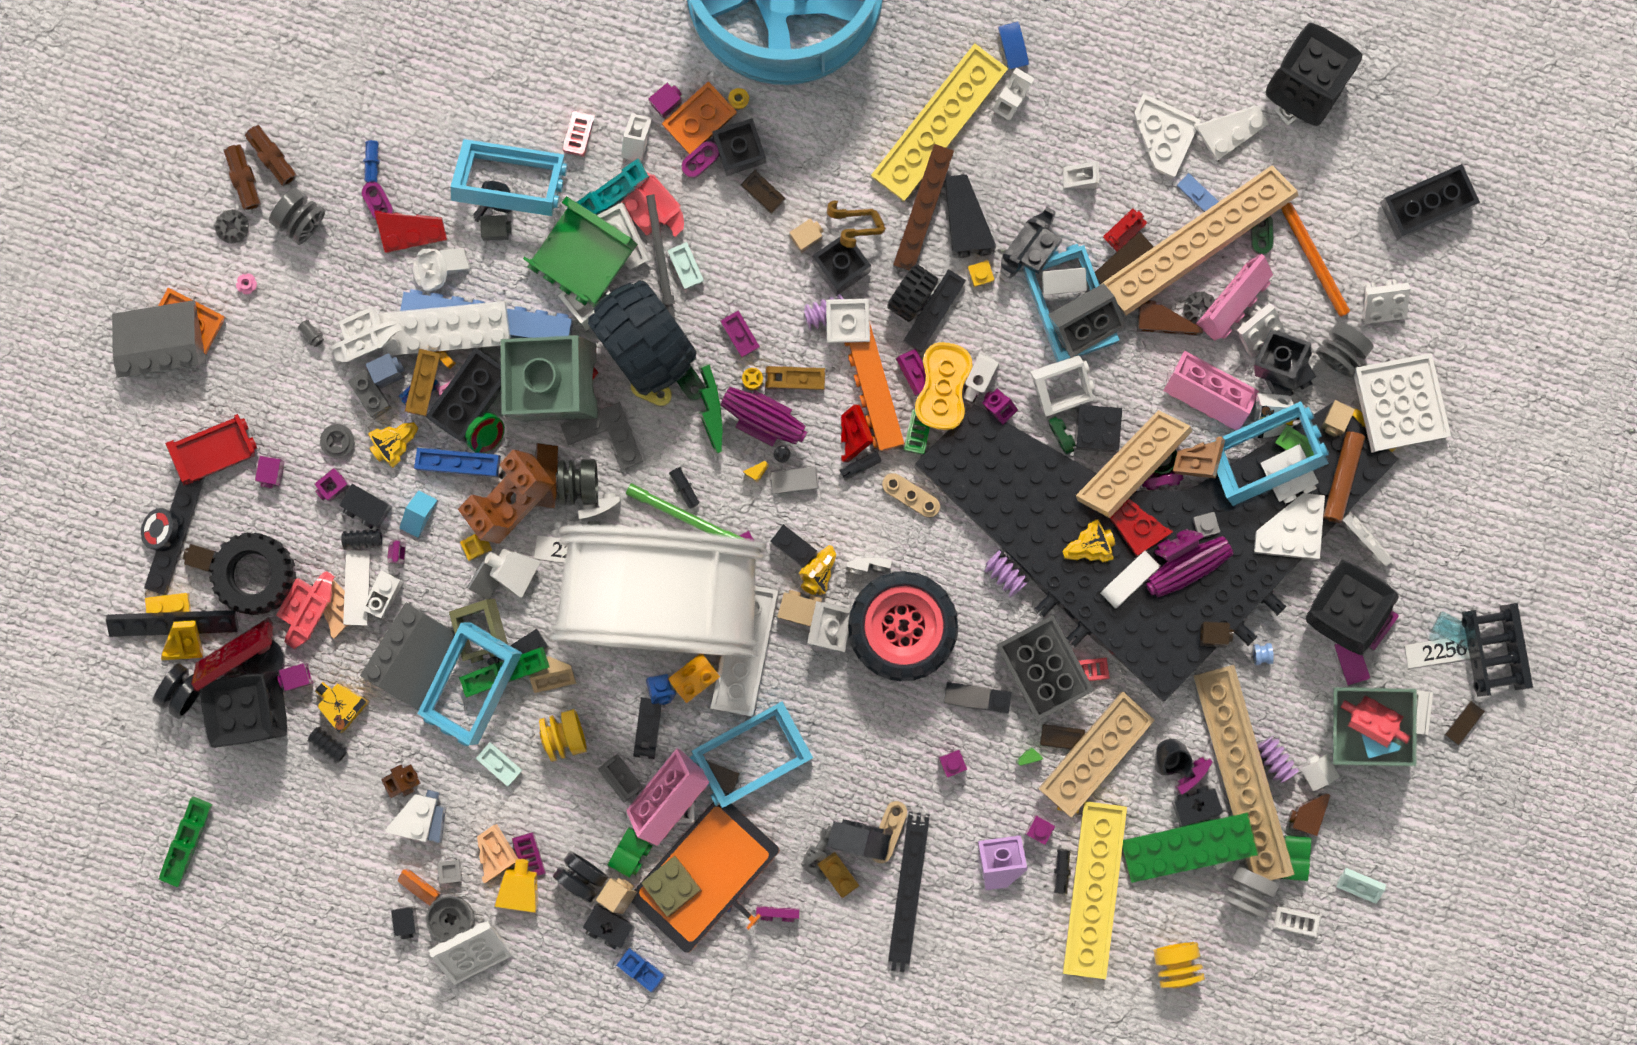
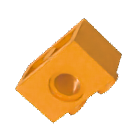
[668,654,720,704]

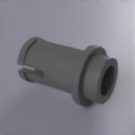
[298,320,324,347]

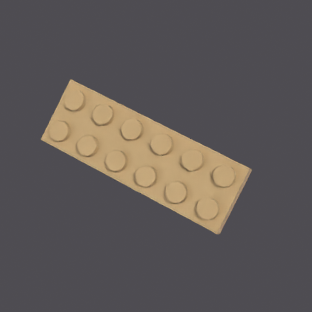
[1076,410,1192,518]
[1038,692,1155,818]

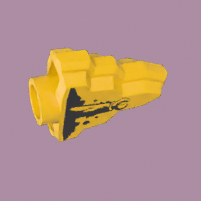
[368,422,419,468]
[1062,519,1115,562]
[799,545,837,595]

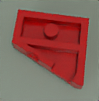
[841,404,874,462]

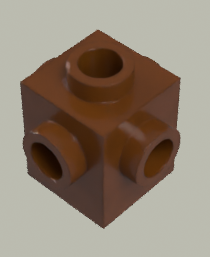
[381,764,421,799]

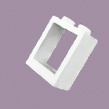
[1030,355,1095,417]

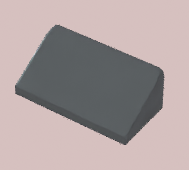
[467,551,499,599]

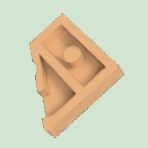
[323,580,348,639]
[477,824,518,883]

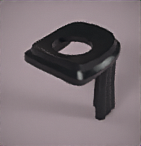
[473,181,513,222]

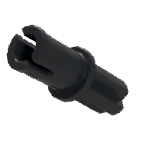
[774,446,791,463]
[839,451,882,481]
[669,467,699,509]

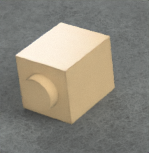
[789,218,824,253]
[1321,400,1355,436]

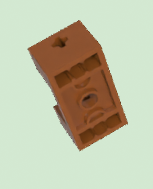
[458,449,555,544]

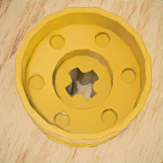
[539,709,587,762]
[1153,942,1205,988]

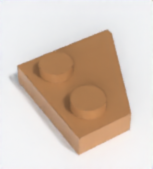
[1173,437,1225,478]

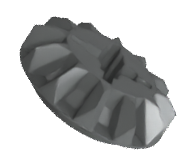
[214,209,249,243]
[1184,291,1215,324]
[320,424,354,458]

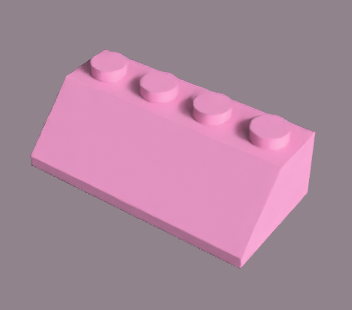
[1196,254,1273,341]
[1163,350,1259,430]
[626,748,709,846]

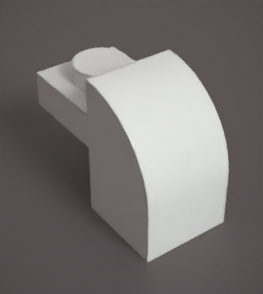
[992,68,1034,121]

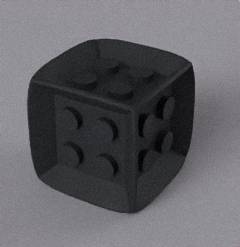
[1265,23,1363,126]
[1306,560,1399,656]
[200,671,287,748]

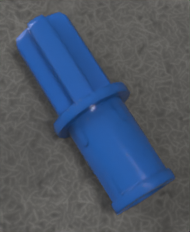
[363,140,380,183]

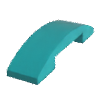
[577,159,649,215]

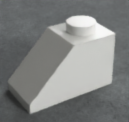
[621,114,652,162]

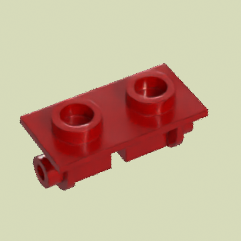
[1103,208,1147,252]

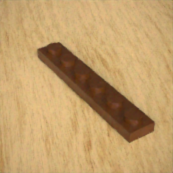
[893,144,954,271]

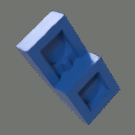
[998,21,1029,70]
[616,948,666,993]

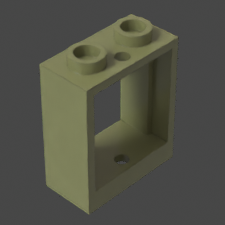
[449,599,508,663]

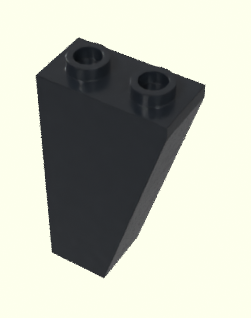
[945,174,996,258]

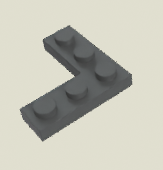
[560,402,643,470]

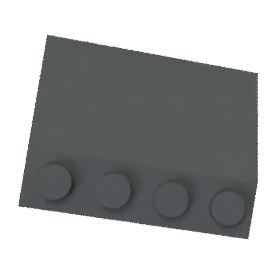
[112,300,206,378]
[360,602,455,710]
[996,614,1095,721]

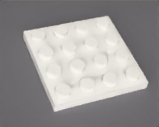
[1354,353,1451,452]

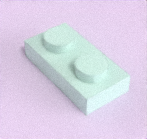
[667,242,704,290]
[476,742,523,787]
[1336,868,1386,904]

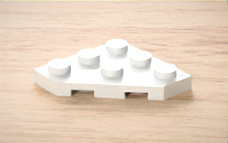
[1134,94,1201,179]
[1254,493,1325,560]

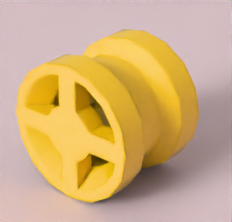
[742,367,763,391]

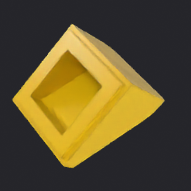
[743,461,769,482]
[460,534,492,561]

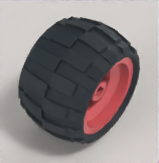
[588,280,697,396]
[848,571,959,682]

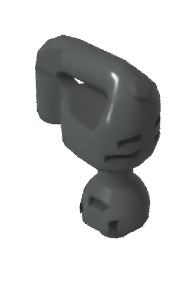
[801,826,832,879]

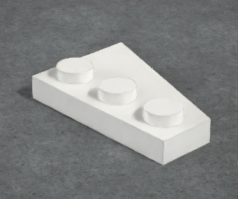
[1194,106,1269,160]
[597,203,650,270]
[1343,510,1393,566]

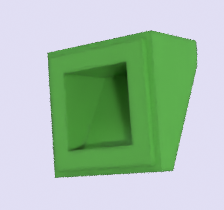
[1016,747,1044,765]

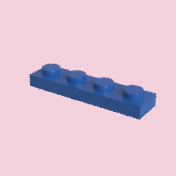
[414,448,501,477]

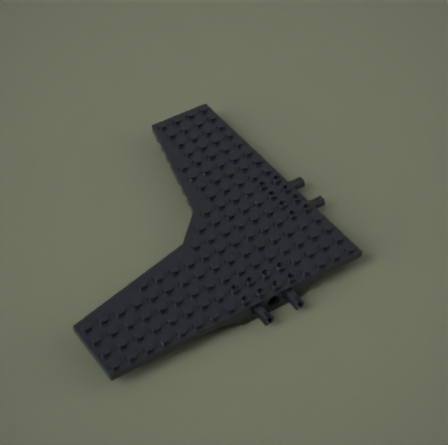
[915,403,1399,703]

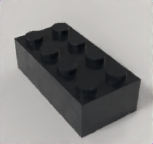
[1380,164,1480,241]
[426,348,501,444]

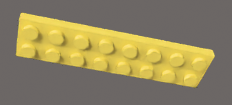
[871,43,1008,202]
[1063,801,1127,979]

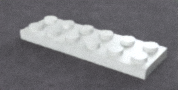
[378,301,511,355]
[711,586,778,717]

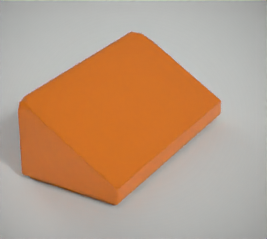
[398,868,440,906]

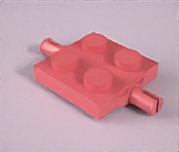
[1340,695,1411,747]

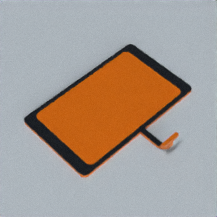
[631,802,780,953]

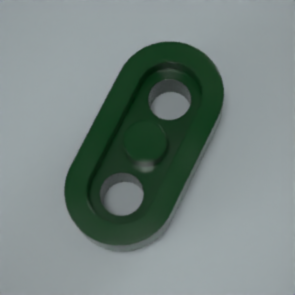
[1251,215,1274,255]
[676,366,705,400]
[1047,416,1076,455]

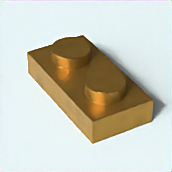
[818,852,859,898]

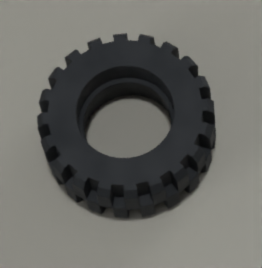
[209,532,296,615]

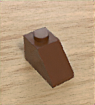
[1288,793,1331,836]

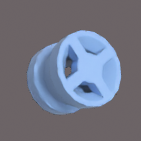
[1253,643,1274,665]

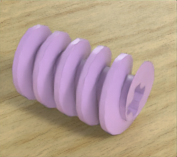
[804,294,844,331]
[984,550,1029,597]
[1257,735,1299,783]

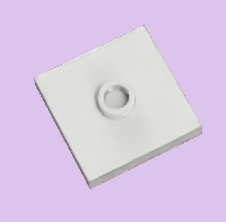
[826,299,870,343]

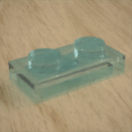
[1431,611,1468,650]

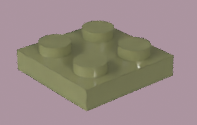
[641,856,702,917]

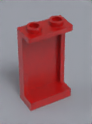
[165,414,258,486]

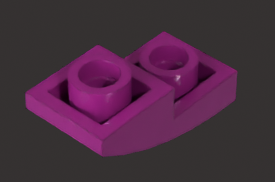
[1175,757,1212,795]

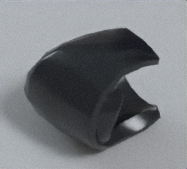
[1155,739,1193,778]

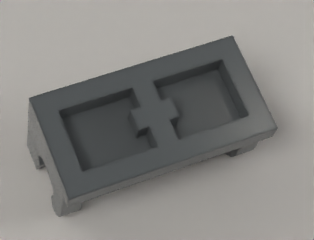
[598,754,644,803]

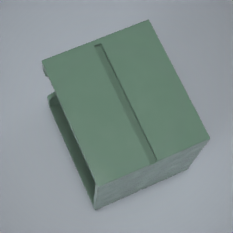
[501,335,598,422]
[1333,687,1417,766]

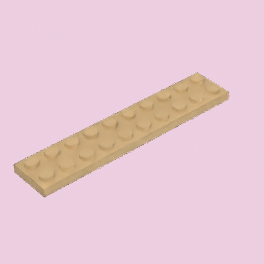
[1100,166,1299,315]
[1194,665,1294,880]

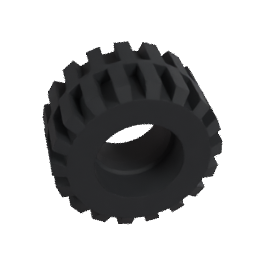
[887,264,938,322]

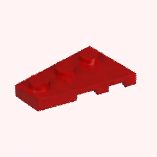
[374,211,447,253]
[1110,498,1173,557]

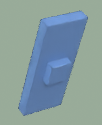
[1177,173,1219,212]

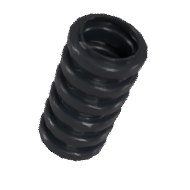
[341,529,382,550]
[307,726,348,764]

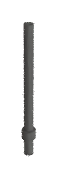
[646,194,676,321]

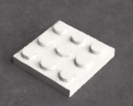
[429,921,512,985]

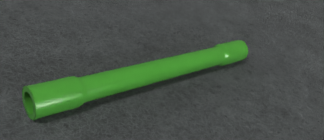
[626,483,745,539]

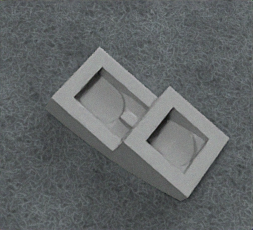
[771,467,819,494]

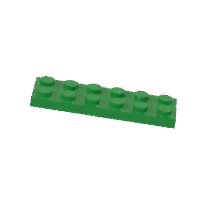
[1123,812,1259,883]

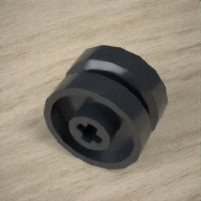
[152,663,201,719]
[552,851,609,903]

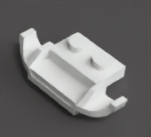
[331,307,402,362]

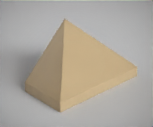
[529,656,576,693]

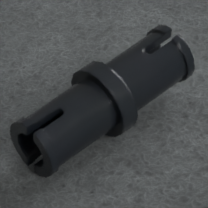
[1054,849,1071,894]

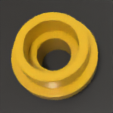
[728,88,749,109]

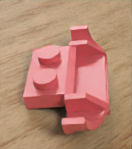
[619,172,684,237]
[276,571,335,649]

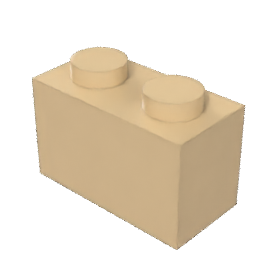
[777,590,822,627]
[596,878,637,914]

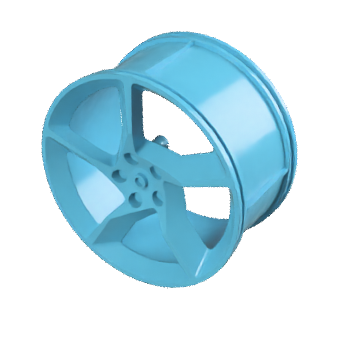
[687,0,883,85]

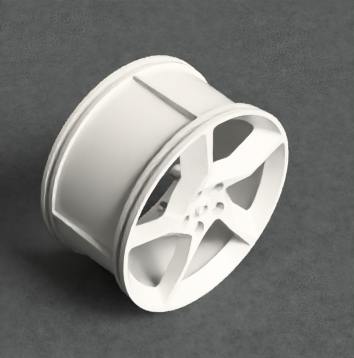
[550,526,766,657]

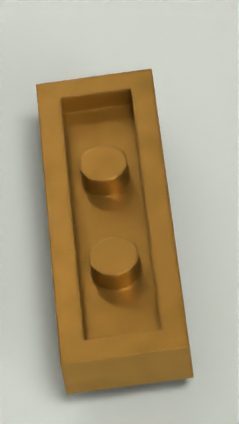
[404,349,440,417]

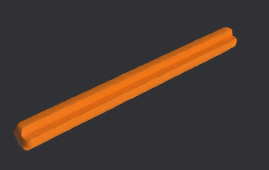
[1281,202,1350,317]

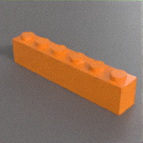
[844,321,904,453]

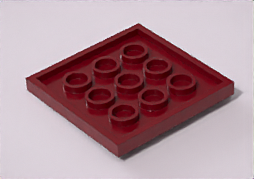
[192,617,273,691]

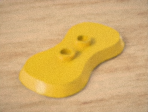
[915,342,973,430]

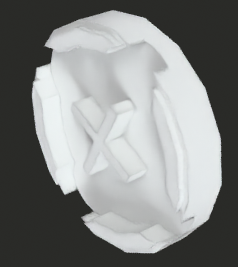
[413,249,447,291]

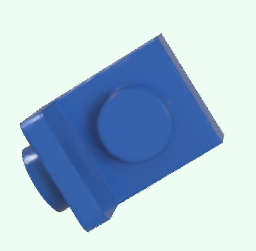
[645,674,676,705]

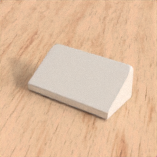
[1042,268,1087,295]

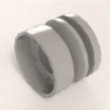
[1223,866,1280,918]

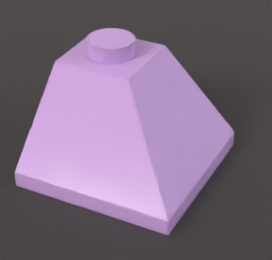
[978,835,1027,890]

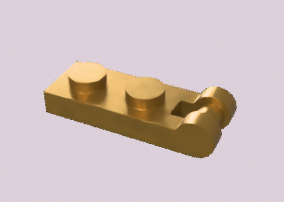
[765,366,825,390]

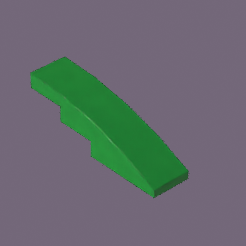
[698,364,723,453]
[459,647,550,698]
[158,796,213,888]

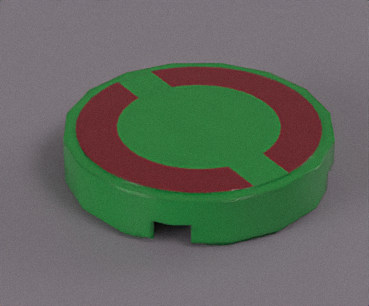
[465,413,505,454]

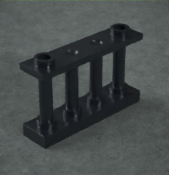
[1461,603,1533,697]

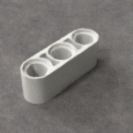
[1101,551,1160,609]

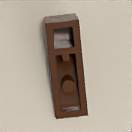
[1137,300,1203,336]
[535,443,558,509]

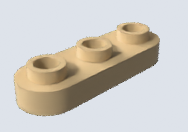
[882,473,940,518]
[872,801,907,863]

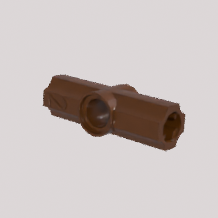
[244,124,297,186]
[223,144,262,210]

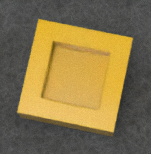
[968,260,995,288]

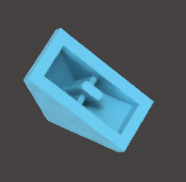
[399,490,438,538]
[1361,733,1401,758]

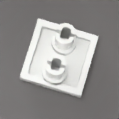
[1363,280,1410,324]
[1232,303,1285,358]

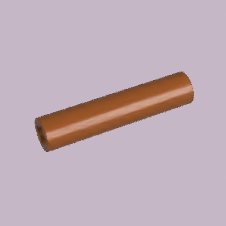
[1323,431,1365,523]

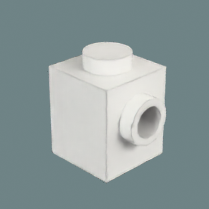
[1301,754,1340,791]

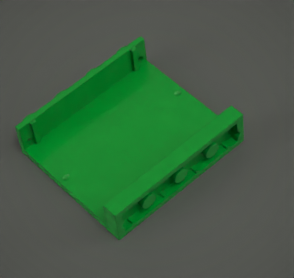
[523,196,638,307]

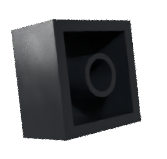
[712,118,767,176]
[812,237,871,296]
[1254,329,1312,390]
[1074,404,1123,453]
[827,819,892,860]

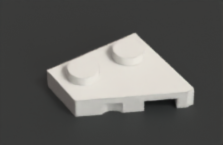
[385,794,437,842]

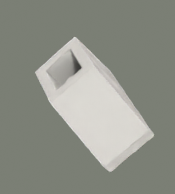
[362,571,404,619]

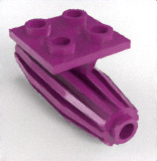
[720,387,808,447]
[1146,529,1233,597]

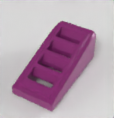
[387,540,406,564]
[512,832,546,876]

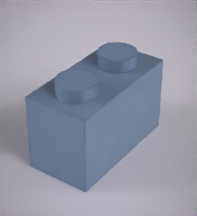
[366,353,405,389]

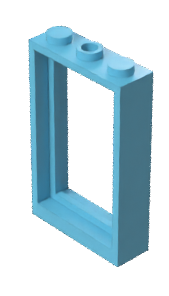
[450,139,567,216]
[1023,244,1119,362]
[1212,402,1329,506]
[417,622,522,746]
[690,701,813,808]

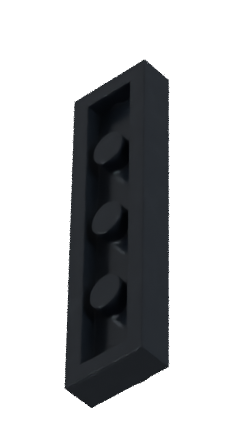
[903,269,966,352]

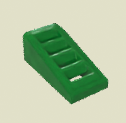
[903,409,930,455]

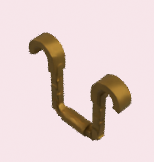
[827,200,886,248]

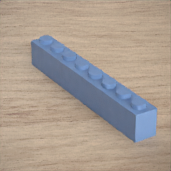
[400,289,574,338]

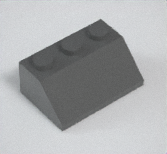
[1048,283,1126,358]

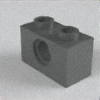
[348,370,392,420]

